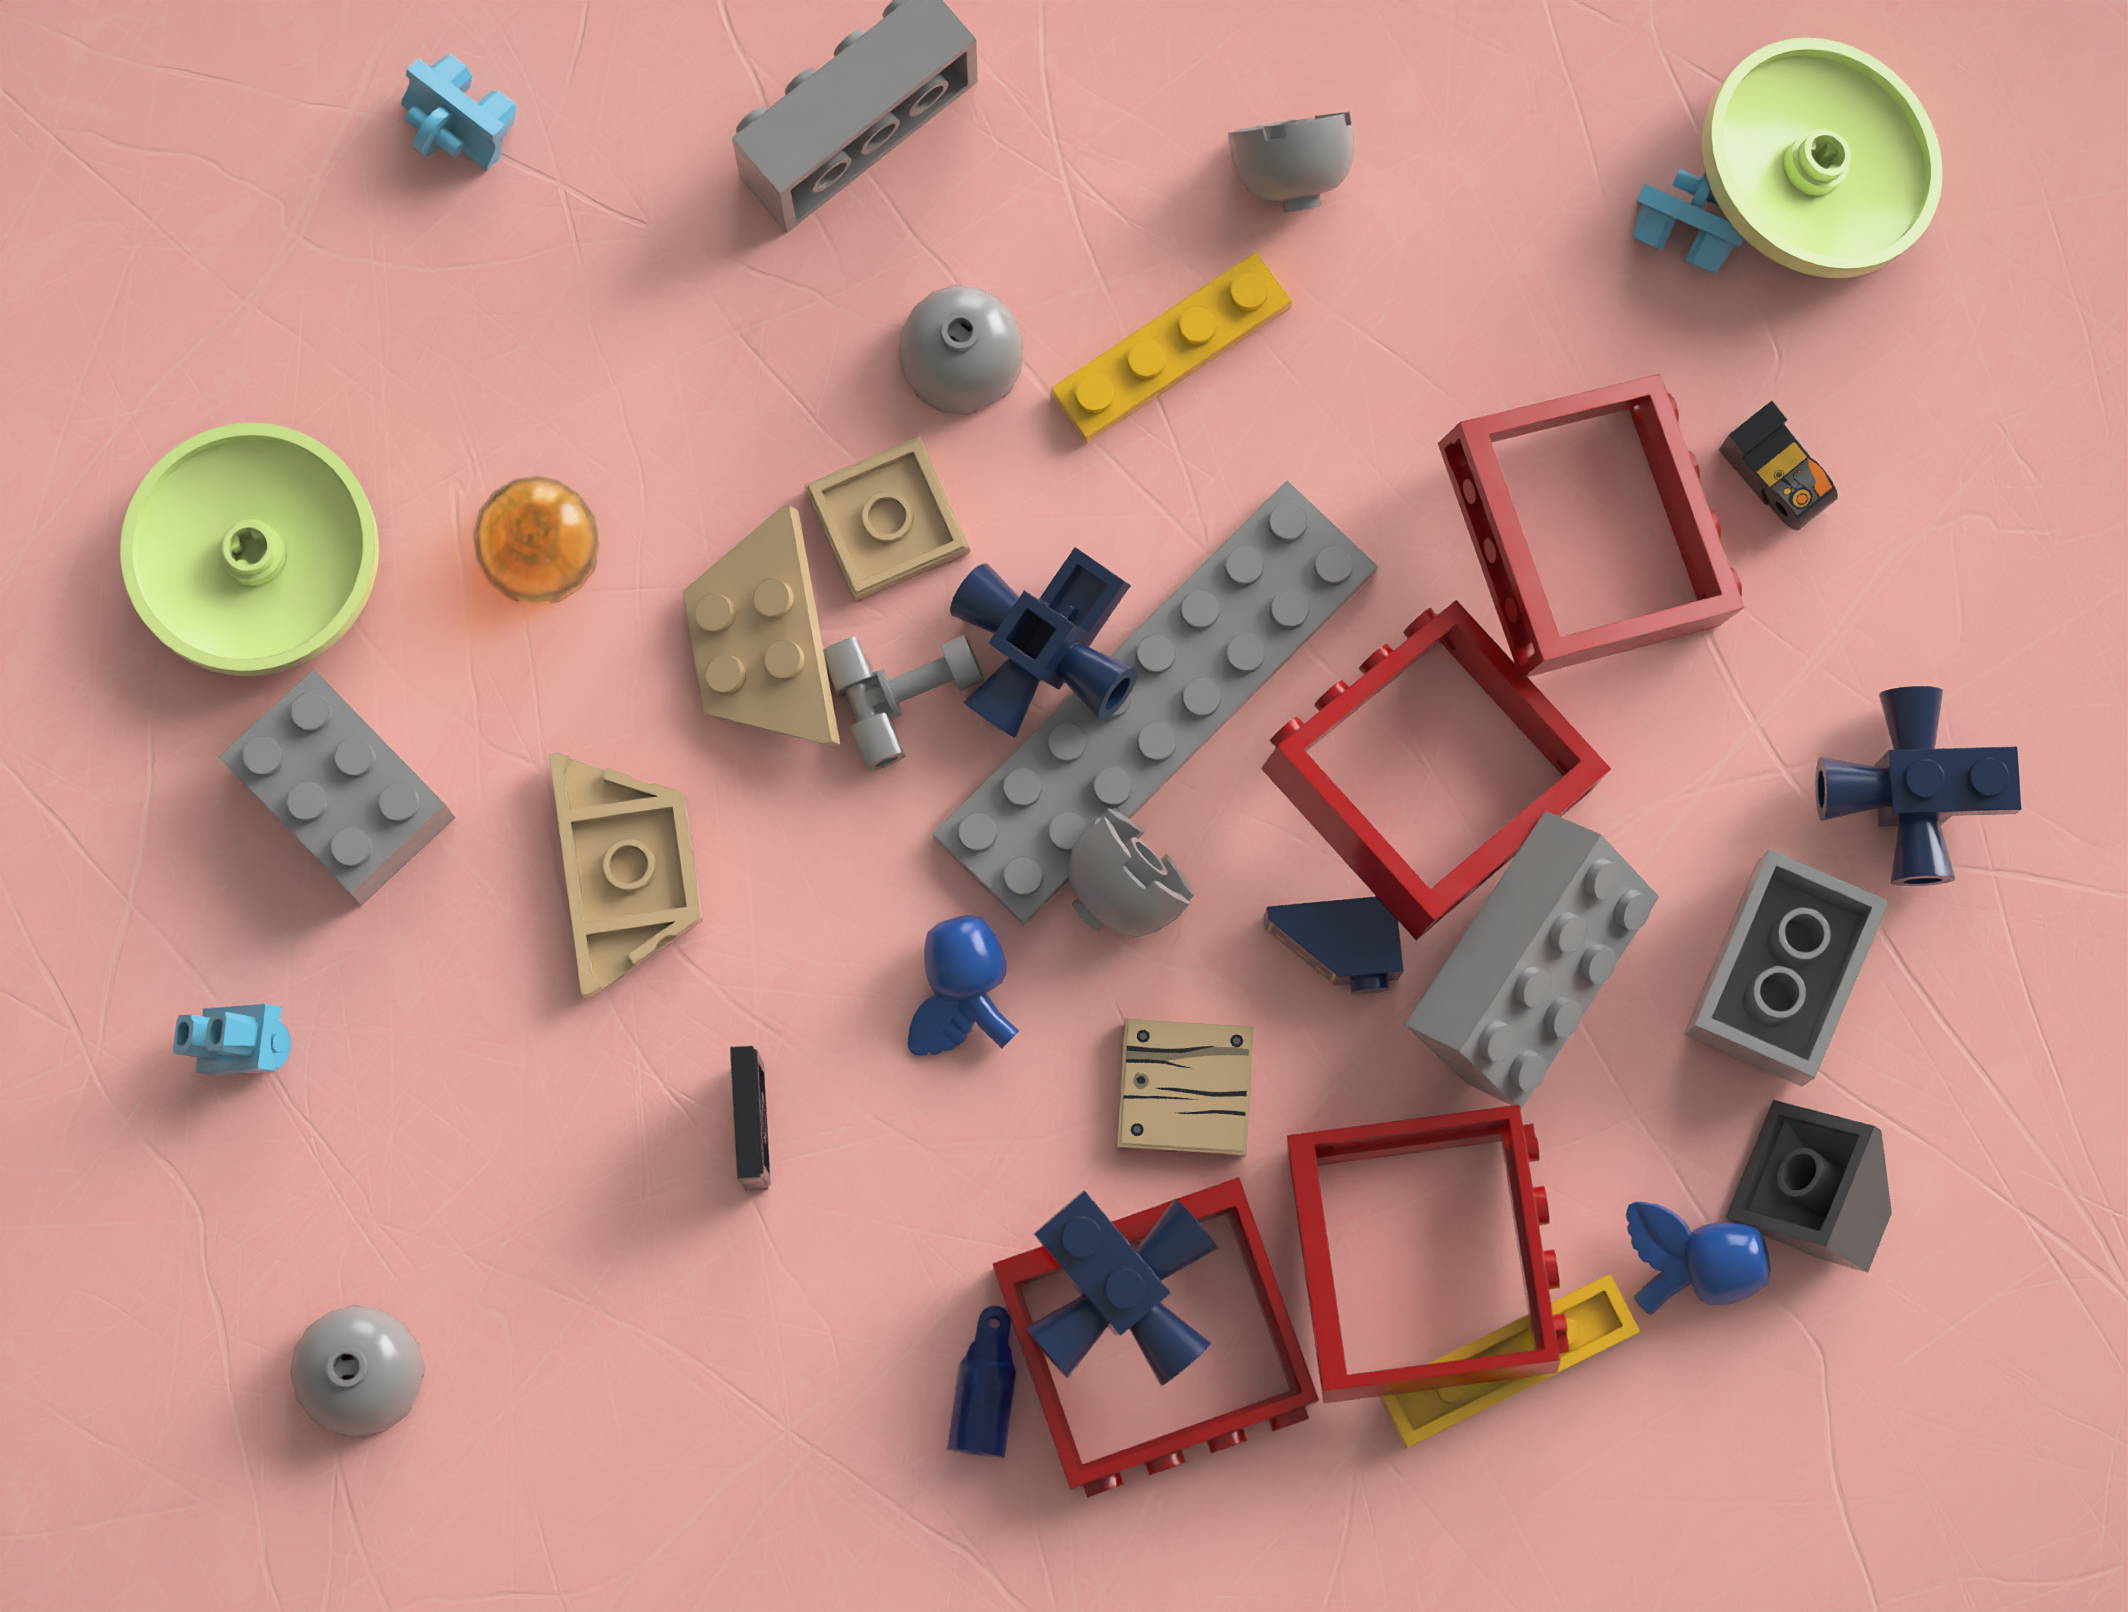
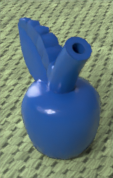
[908,915,1019,1056]
[1626,1201,1771,1315]

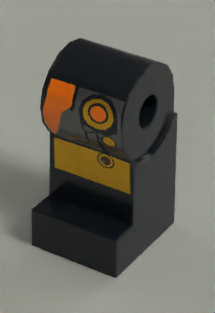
[1719,401,1838,531]

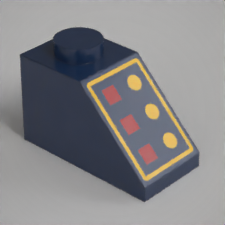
[1263,896,1403,994]

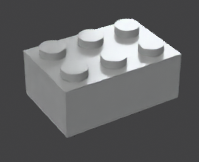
[219,669,455,905]
[1683,849,1889,1087]

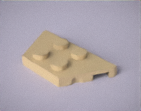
[683,505,840,747]
[549,753,703,998]

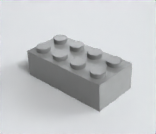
[732,0,978,233]
[1405,811,1659,1110]

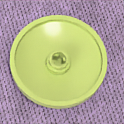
[1702,38,1942,278]
[120,423,379,676]

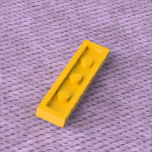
[1051,251,1292,444]
[1379,1273,1640,1449]

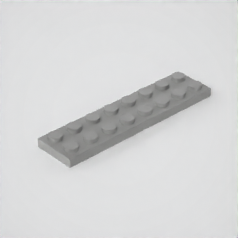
[933,481,1378,926]

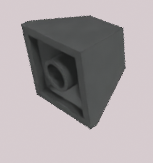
[1726,1100,1892,1273]

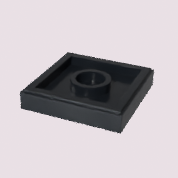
[730,1046,771,1191]

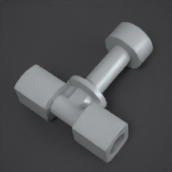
[823,634,984,771]

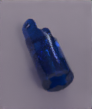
[947,1305,1017,1458]

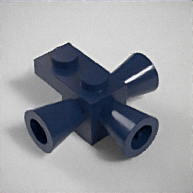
[950,547,1138,738]
[1815,686,2022,886]
[1025,1191,1218,1386]

